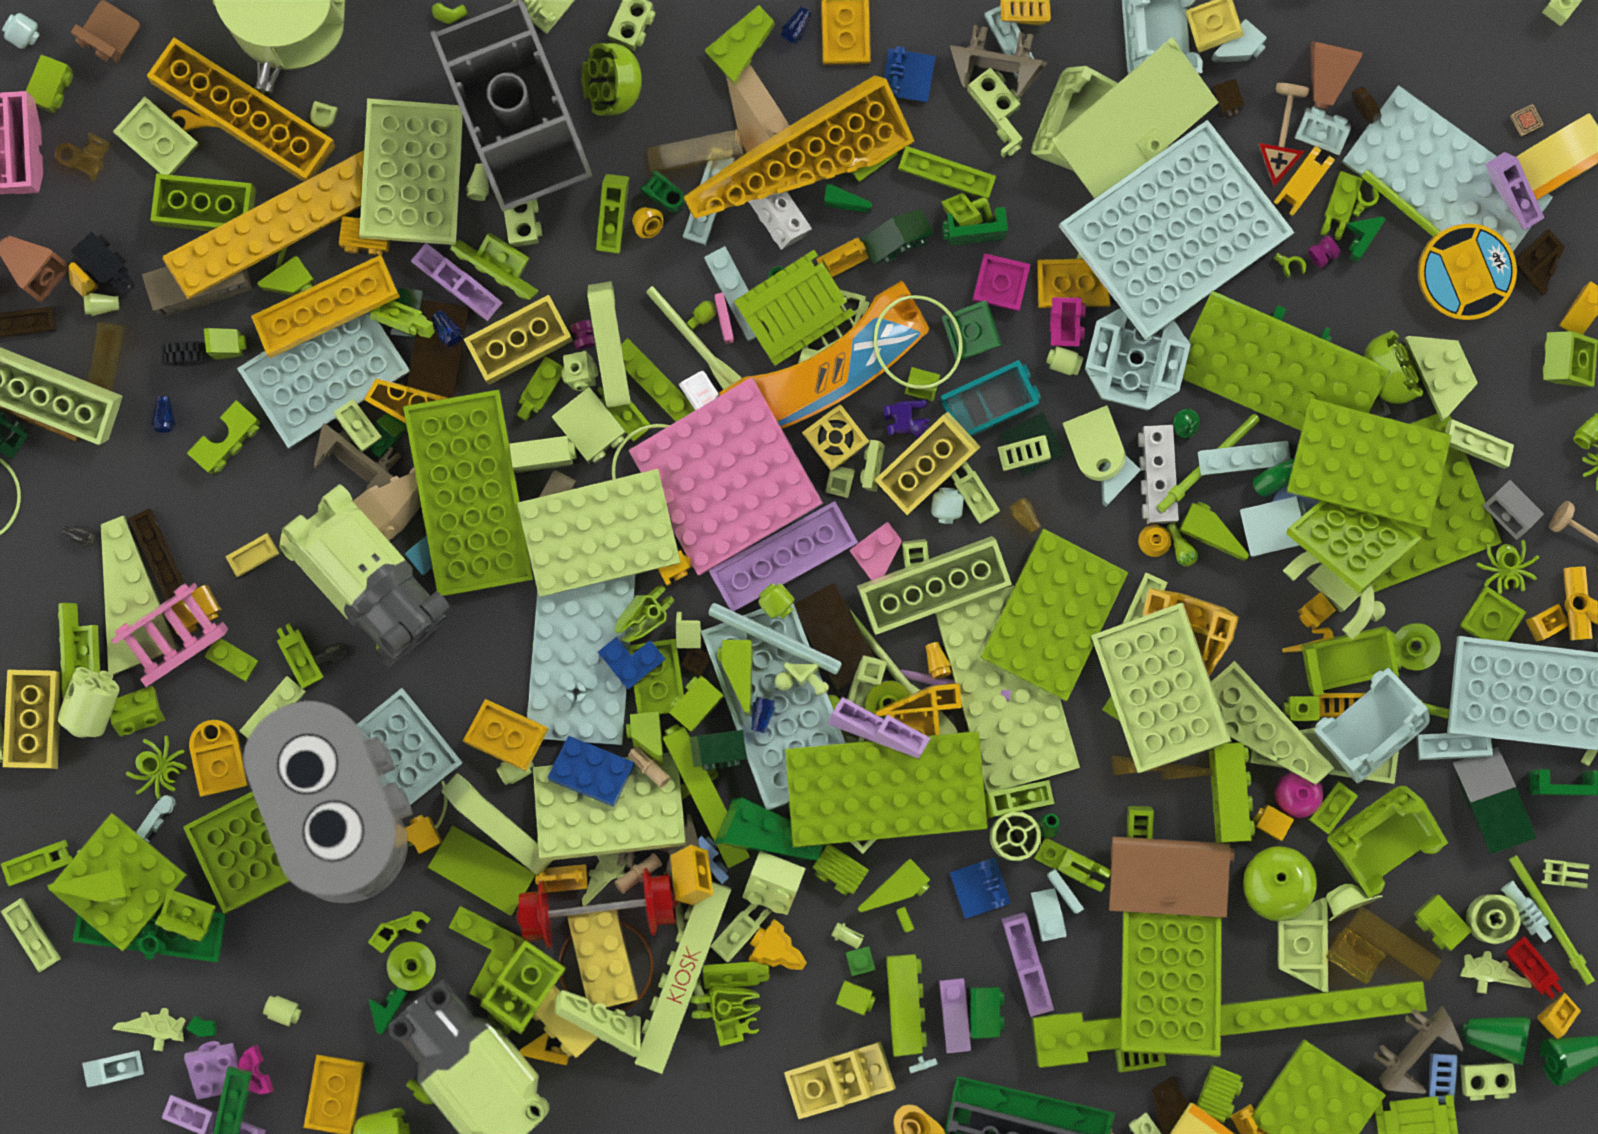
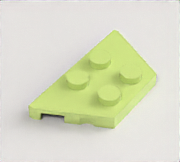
[1404,336,1478,422]
[1278,898,1328,992]

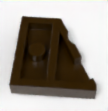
[1515,229,1565,296]

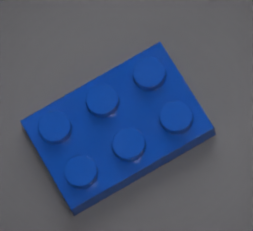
[548,736,635,807]

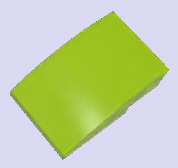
[480,940,566,1034]

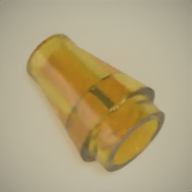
[1009,497,1042,534]

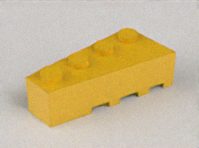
[364,378,447,423]

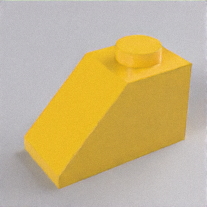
[1559,281,1598,335]

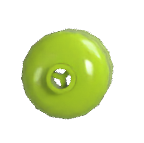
[352,1107,411,1134]

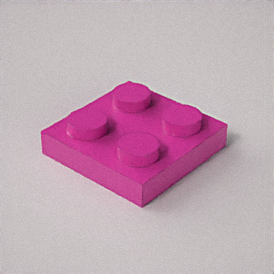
[973,253,1030,312]

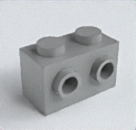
[1483,480,1544,540]

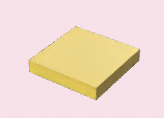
[1185,0,1244,53]

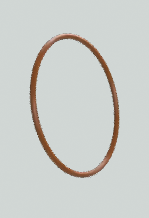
[558,921,654,1012]

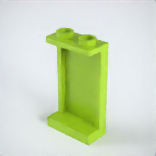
[1301,626,1401,696]

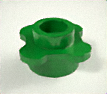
[136,930,166,960]

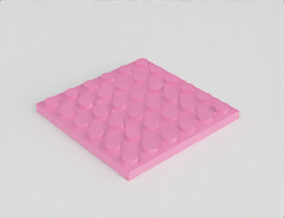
[629,378,823,575]

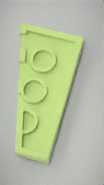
[555,990,641,1057]

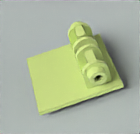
[513,0,575,34]

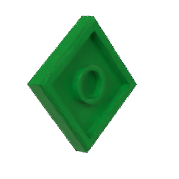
[942,300,1002,361]

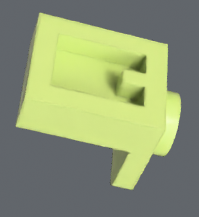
[996,117,1023,158]

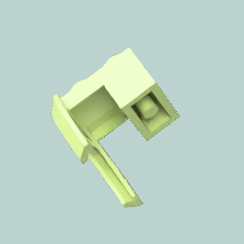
[1283,552,1374,640]

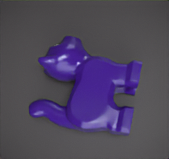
[883,399,930,439]

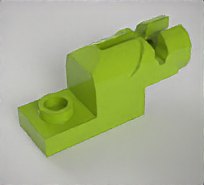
[1034,838,1111,892]

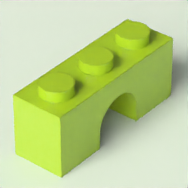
[187,400,261,475]

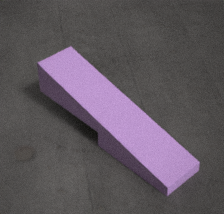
[828,697,930,758]
[1001,912,1054,1017]
[162,1095,266,1134]

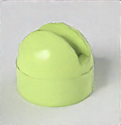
[1371,601,1386,622]

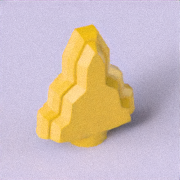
[749,919,807,970]

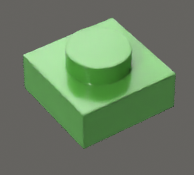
[846,946,875,976]

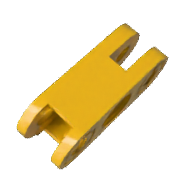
[1274,146,1335,216]

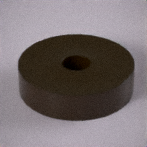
[1351,86,1382,124]

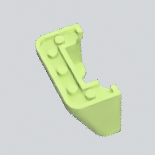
[1031,66,1118,171]

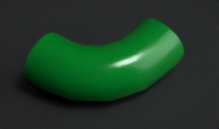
[1253,458,1295,498]

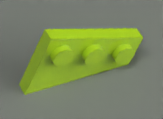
[705,5,775,86]

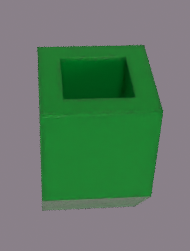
[186,1015,217,1037]

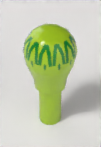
[1166,523,1198,567]

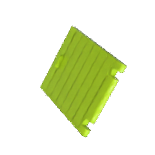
[733,250,855,366]
[1375,1094,1458,1134]

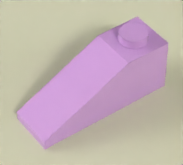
[1485,152,1544,230]
[938,978,971,1053]

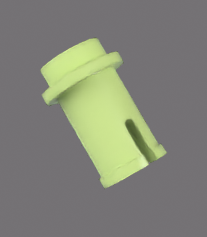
[831,923,864,949]

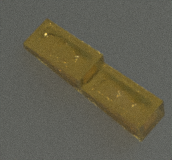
[647,129,744,173]
[87,321,126,392]
[1110,755,1212,780]
[1347,906,1442,981]

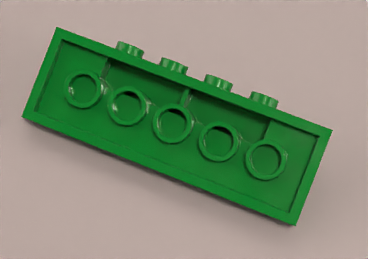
[73,904,227,962]

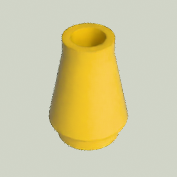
[925,642,952,680]

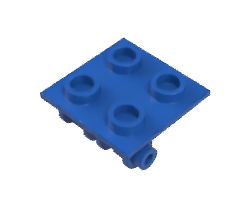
[884,46,936,103]
[950,857,1011,919]

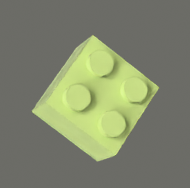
[742,851,806,915]

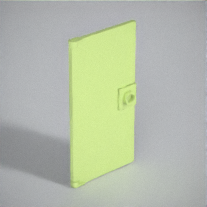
[1051,37,1219,199]

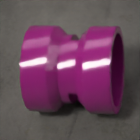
[1307,235,1341,269]
[570,320,596,350]

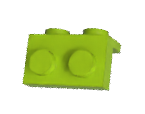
[110,685,165,736]
[155,889,216,941]

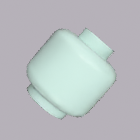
[2,13,40,49]
[931,488,964,524]

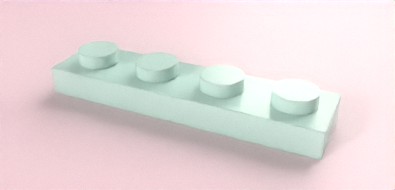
[683,147,736,245]
[704,246,769,342]
[1198,441,1291,476]

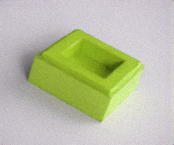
[896,907,914,933]

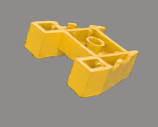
[873,683,962,736]

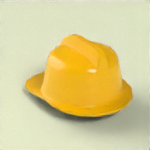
[894,1104,945,1134]

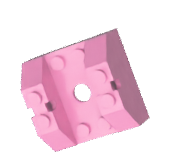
[0,91,43,194]

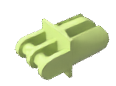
[1542,859,1589,889]

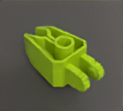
[614,584,674,642]
[691,986,760,1024]

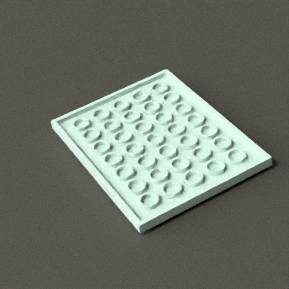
[1059,120,1294,340]

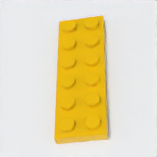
[251,255,400,358]

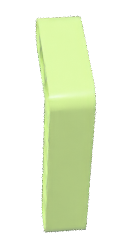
[587,281,631,408]
[441,773,553,875]

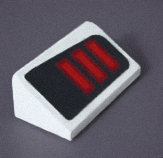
[679,371,720,410]

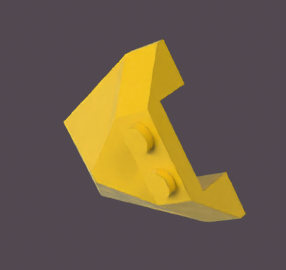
[1143,588,1239,676]

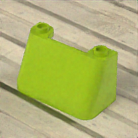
[1327,786,1448,898]

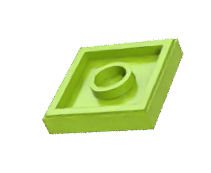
[1459,586,1526,642]

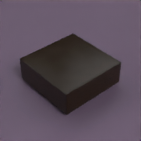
[681,648,711,676]

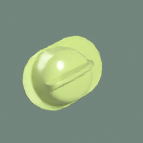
[1326,884,1383,921]

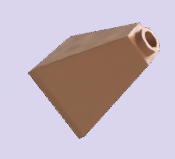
[1310,41,1362,109]
[0,236,69,303]

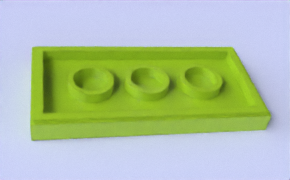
[428,825,536,916]

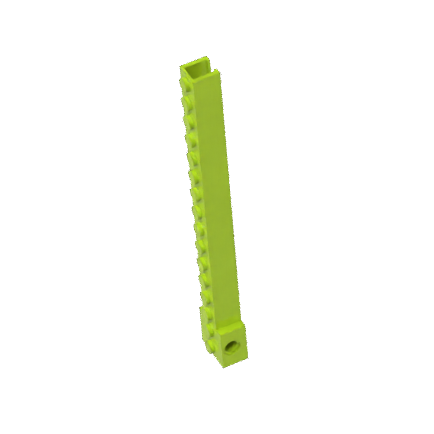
[1031,980,1427,1068]

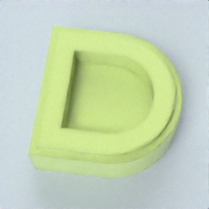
[310,101,338,129]

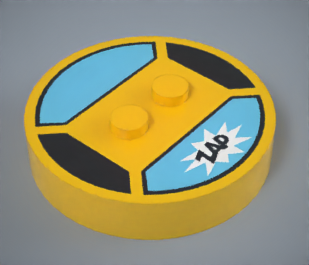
[1417,223,1517,320]

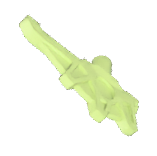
[582,853,635,906]
[1460,951,1531,994]
[113,1008,186,1051]

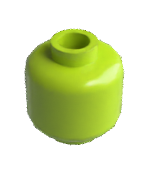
[759,583,794,619]

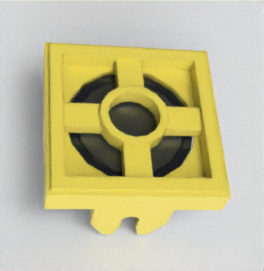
[802,404,869,471]

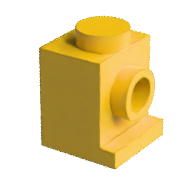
[658,550,693,586]

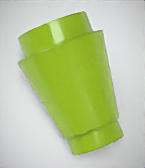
[1573,413,1598,449]

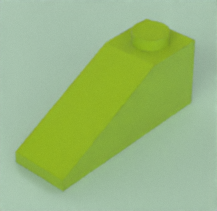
[596,174,630,253]
[1179,502,1249,561]
[717,640,753,716]
[985,780,1055,819]
[857,858,930,912]
[48,868,131,906]

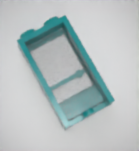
[940,360,1041,437]

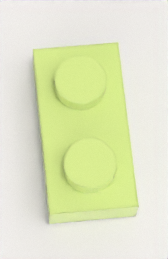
[333,399,382,452]
[860,440,885,492]

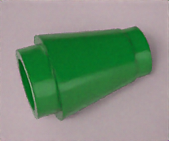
[1037,813,1060,838]

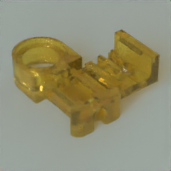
[55,132,110,181]

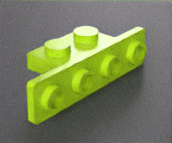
[450,233,538,300]
[58,603,100,699]

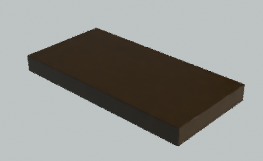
[407,300,469,398]
[794,582,875,690]

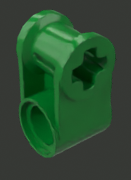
[640,170,685,213]

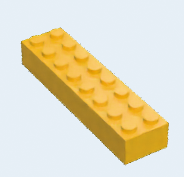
[147,37,336,182]

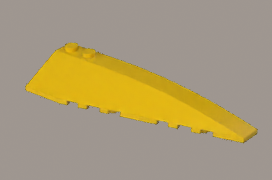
[684,75,914,219]

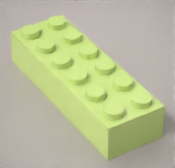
[0,347,123,445]
[857,536,1012,635]

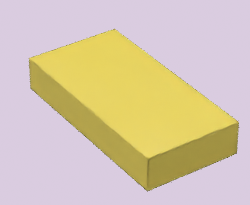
[225,533,280,578]

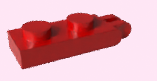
[1504,936,1563,1000]

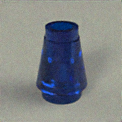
[781,7,812,44]
[431,310,463,347]
[151,396,176,433]
[751,696,776,733]

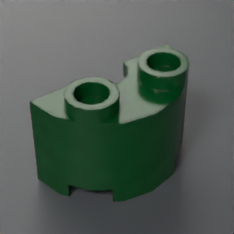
[0,411,28,459]

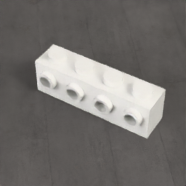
[748,191,812,250]
[1138,425,1179,524]

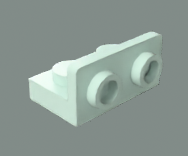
[1295,106,1351,155]

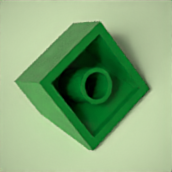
[969,987,1004,1038]

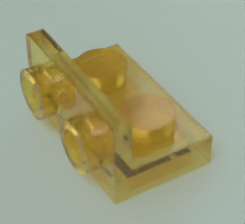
[1326,926,1386,985]

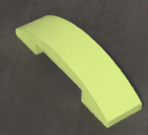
[841,655,887,743]

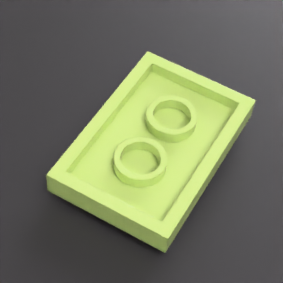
[113,97,199,175]

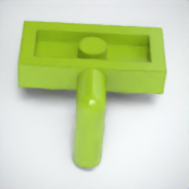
[942,193,994,227]

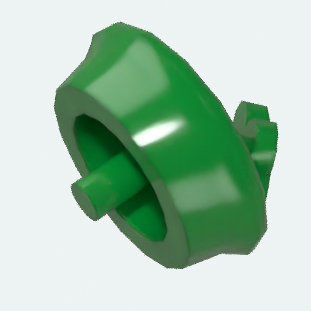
[1172,409,1200,438]

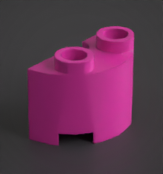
[1050,297,1085,346]
[237,1045,274,1094]

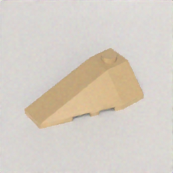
[726,64,789,153]
[352,468,421,541]

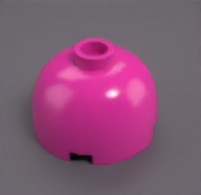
[1274,771,1324,818]

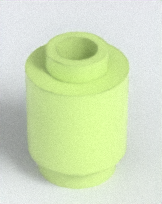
[1046,346,1083,376]
[496,762,534,785]
[263,996,301,1027]

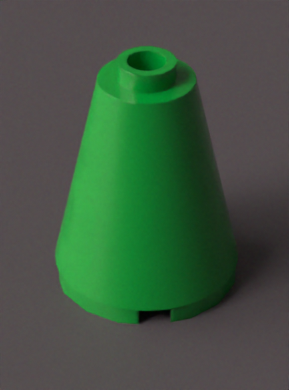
[1461,1017,1531,1065]
[1539,1036,1598,1086]

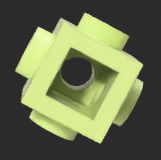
[562,351,598,391]

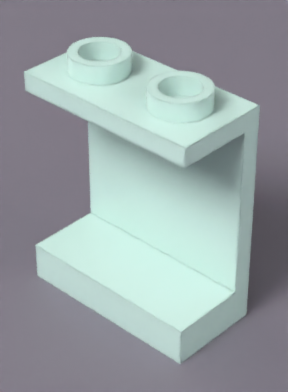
[1240,496,1306,558]

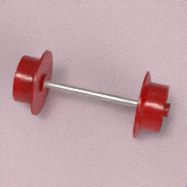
[516,868,679,949]

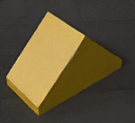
[1525,604,1569,642]

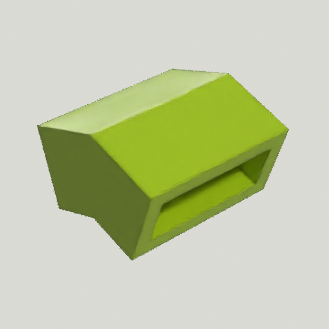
[904,367,940,401]

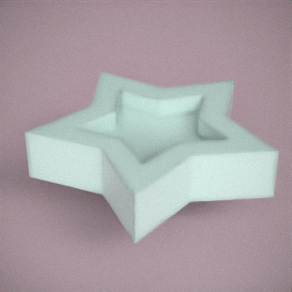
[909,1056,938,1073]

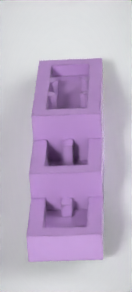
[411,243,502,321]

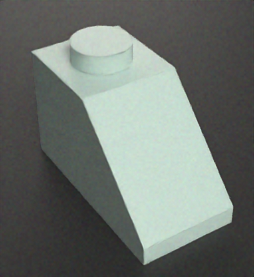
[1211,19,1267,62]
[1101,456,1141,507]
[1031,888,1067,941]
[82,1050,144,1087]

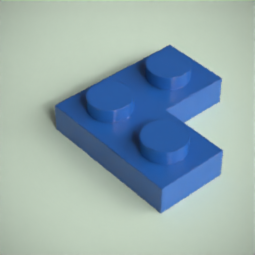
[598,637,665,690]

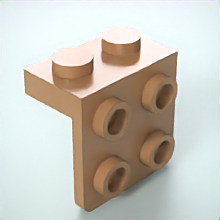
[71,0,141,64]

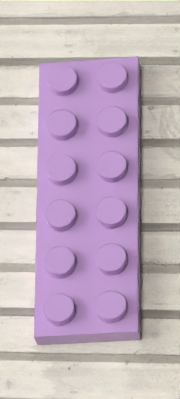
[709,501,858,612]

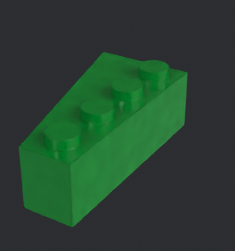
[714,797,824,862]

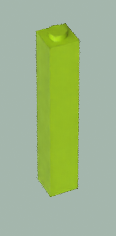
[663,724,750,868]

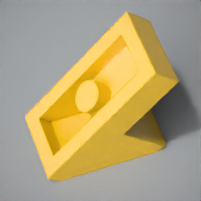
[1537,992,1581,1039]
[519,1033,569,1065]

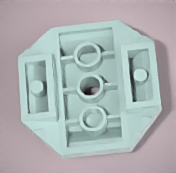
[1085,308,1191,411]

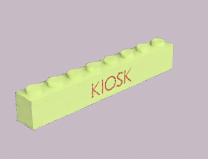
[635,881,731,1074]

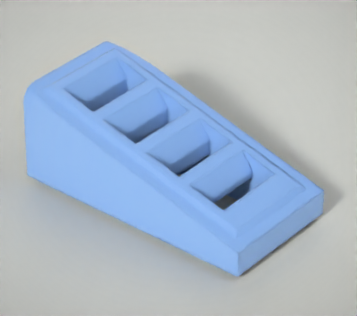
[1429,1053,1457,1104]

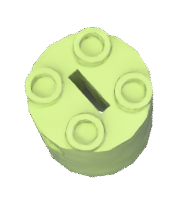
[58,667,119,738]
[990,812,1041,861]

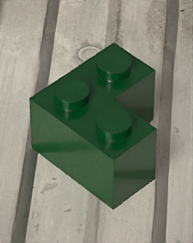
[861,209,934,264]
[690,730,747,770]

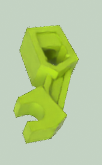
[368,911,431,953]

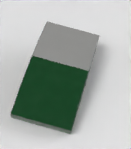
[1452,747,1536,854]

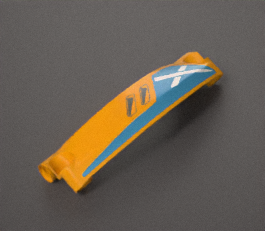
[719,280,929,429]

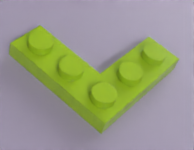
[449,906,524,1000]

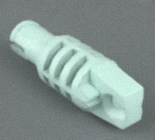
[1501,881,1552,942]

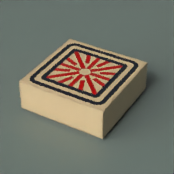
[1510,104,1544,137]

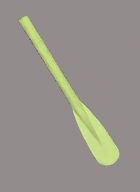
[646,286,742,390]
[850,609,957,734]

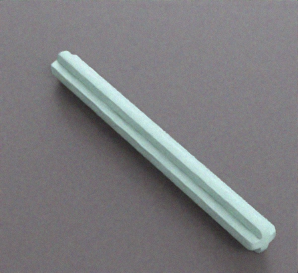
[708,603,841,674]

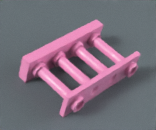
[112,582,228,687]

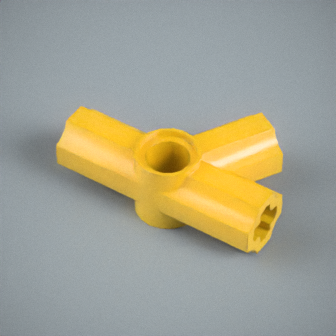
[1563,567,1598,641]

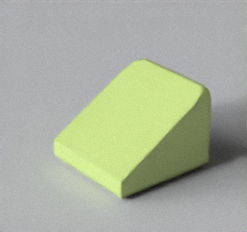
[825,466,855,498]

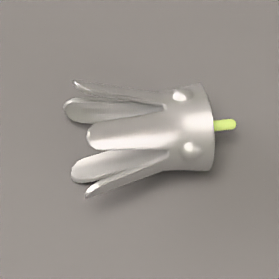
[254,61,281,95]

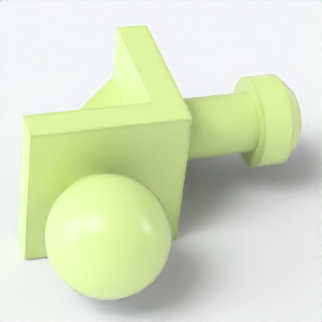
[775,662,829,696]

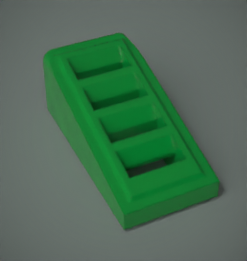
[824,184,872,213]

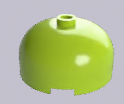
[581,43,642,116]
[1363,330,1423,404]
[1243,846,1317,921]

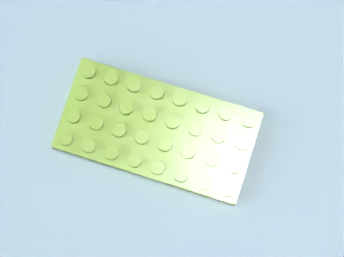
[935,586,1080,793]

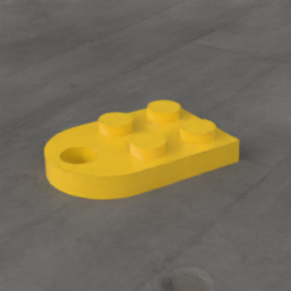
[189,720,249,797]

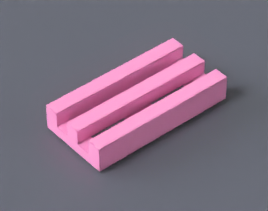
[714,293,734,344]

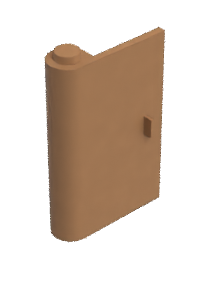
[1109,837,1234,917]

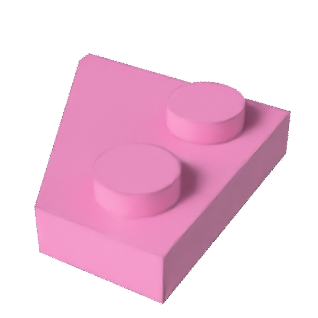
[849,522,902,580]

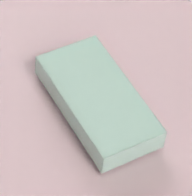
[1047,869,1084,914]

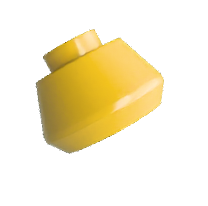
[632,207,663,239]
[1138,524,1171,557]

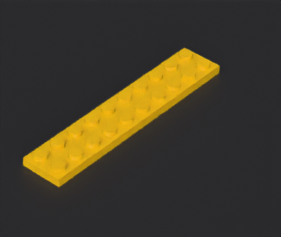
[163,150,364,299]

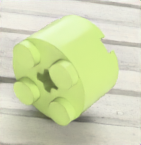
[1466,894,1521,944]

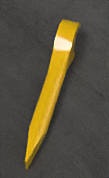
[171,109,218,132]

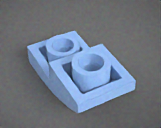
[698,836,729,884]

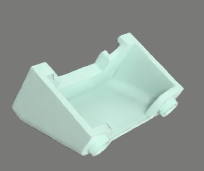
[1122,0,1203,74]
[1314,668,1430,783]

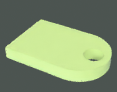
[1063,405,1126,481]

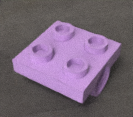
[184,1041,239,1100]

